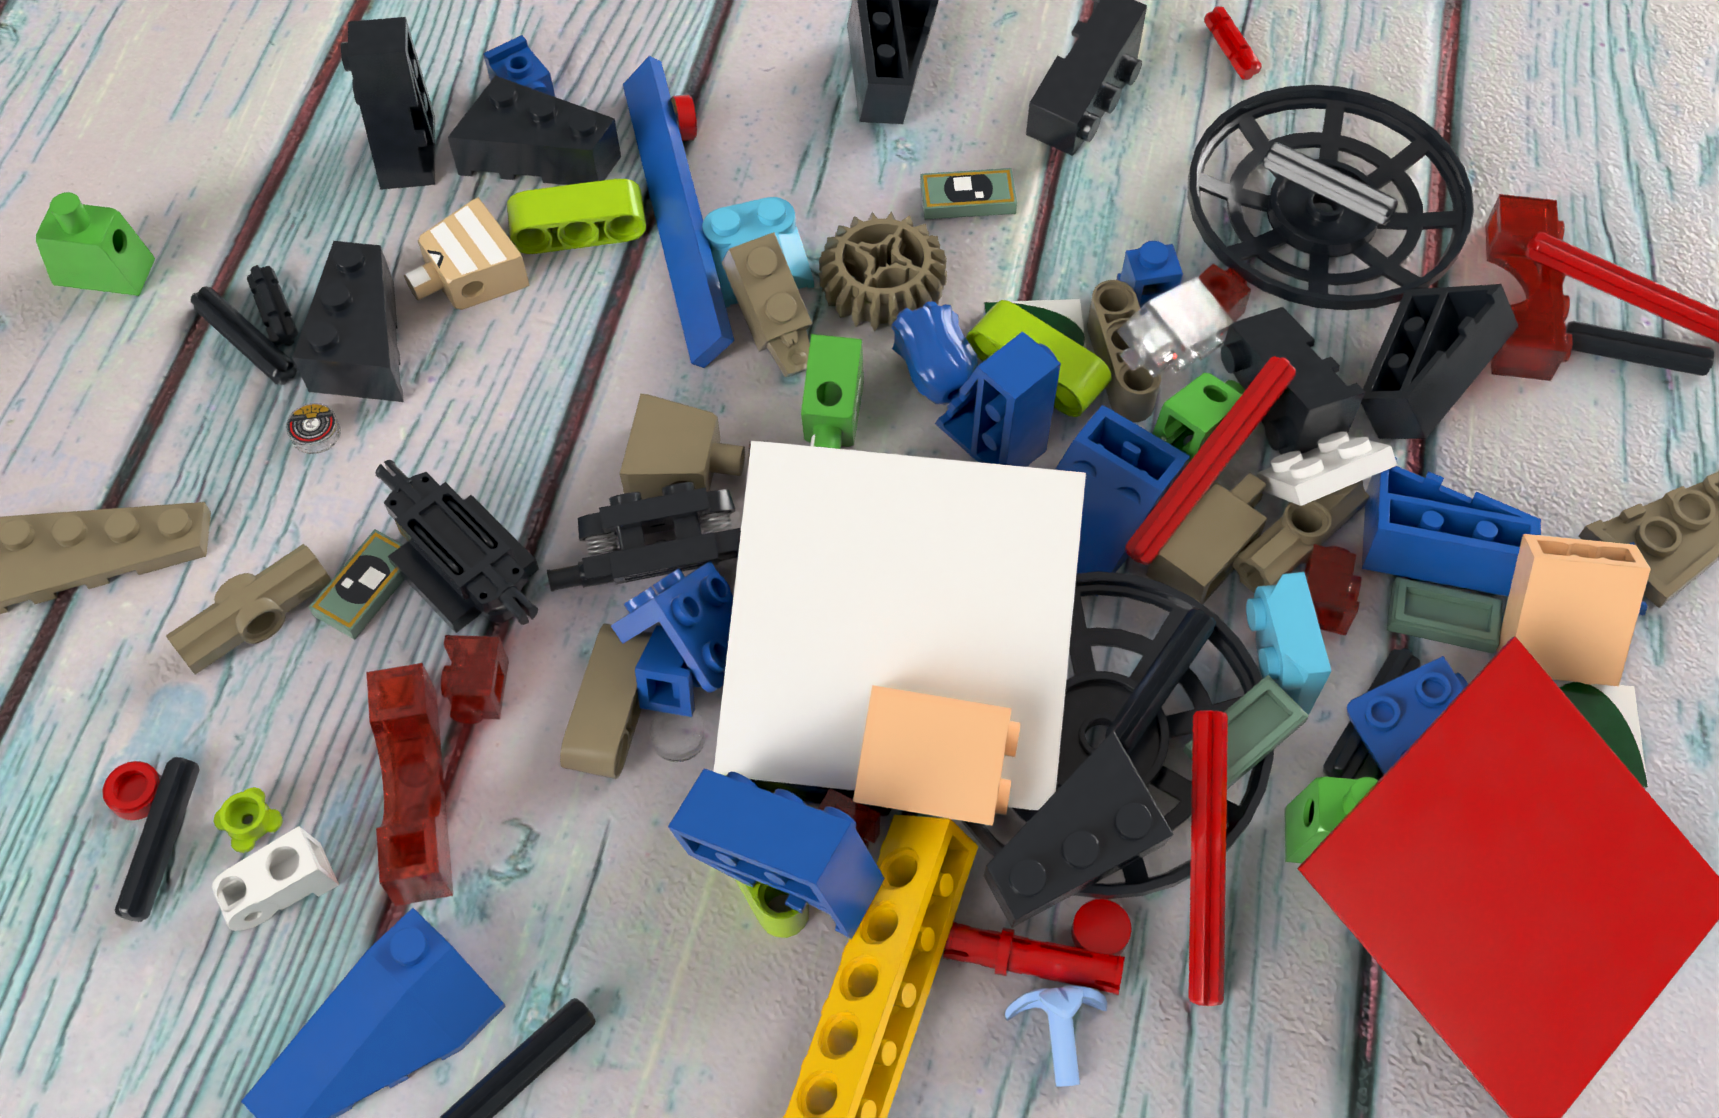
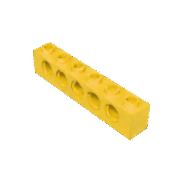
[783,815,978,1118]

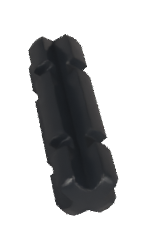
[247,265,298,346]

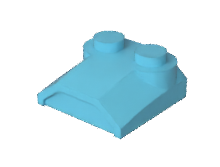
[702,197,814,308]
[1246,572,1332,715]

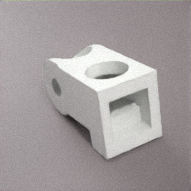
[212,826,339,931]

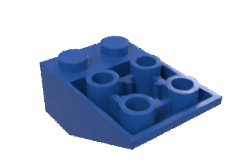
[1055,405,1190,597]

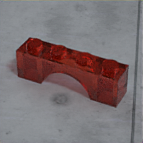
[1485,194,1573,381]
[366,663,454,906]

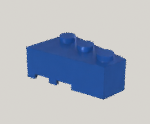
[934,331,1061,467]
[1362,457,1541,597]
[668,768,885,939]

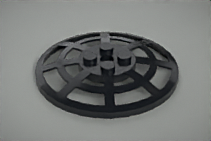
[1187,85,1474,310]
[961,571,1274,899]

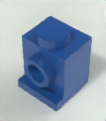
[483,35,555,97]
[1116,241,1183,315]
[635,625,701,717]

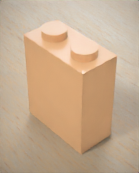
[1496,534,1651,686]
[853,685,1020,826]

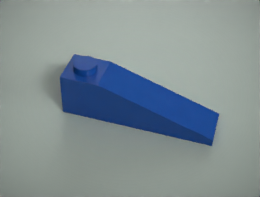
[241,908,506,1118]

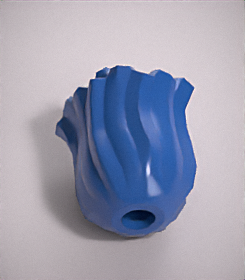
[891,301,978,405]

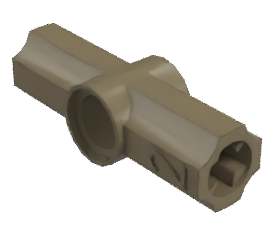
[1233,481,1369,593]
[166,544,331,675]

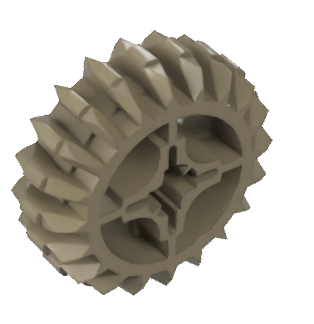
[819,211,947,332]

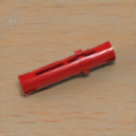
[943,922,1125,995]

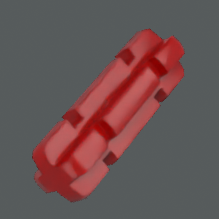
[1204,6,1262,80]

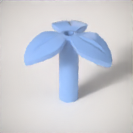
[1005,985,1107,1087]

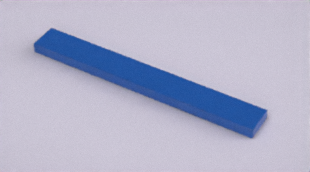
[622,56,735,368]

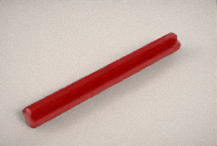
[1525,232,1719,343]
[1125,356,1296,566]
[1189,710,1228,1006]

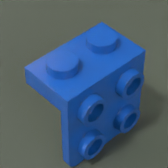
[611,560,734,693]
[1347,656,1468,776]

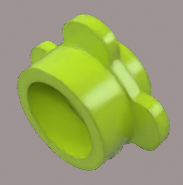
[213,787,283,853]

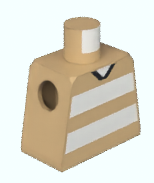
[404,197,529,310]

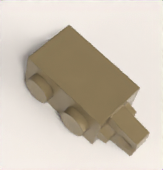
[722,232,812,377]
[1146,473,1267,605]

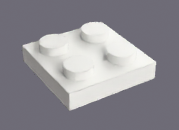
[1257,432,1397,506]

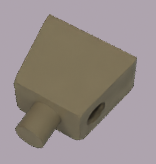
[620,393,745,499]

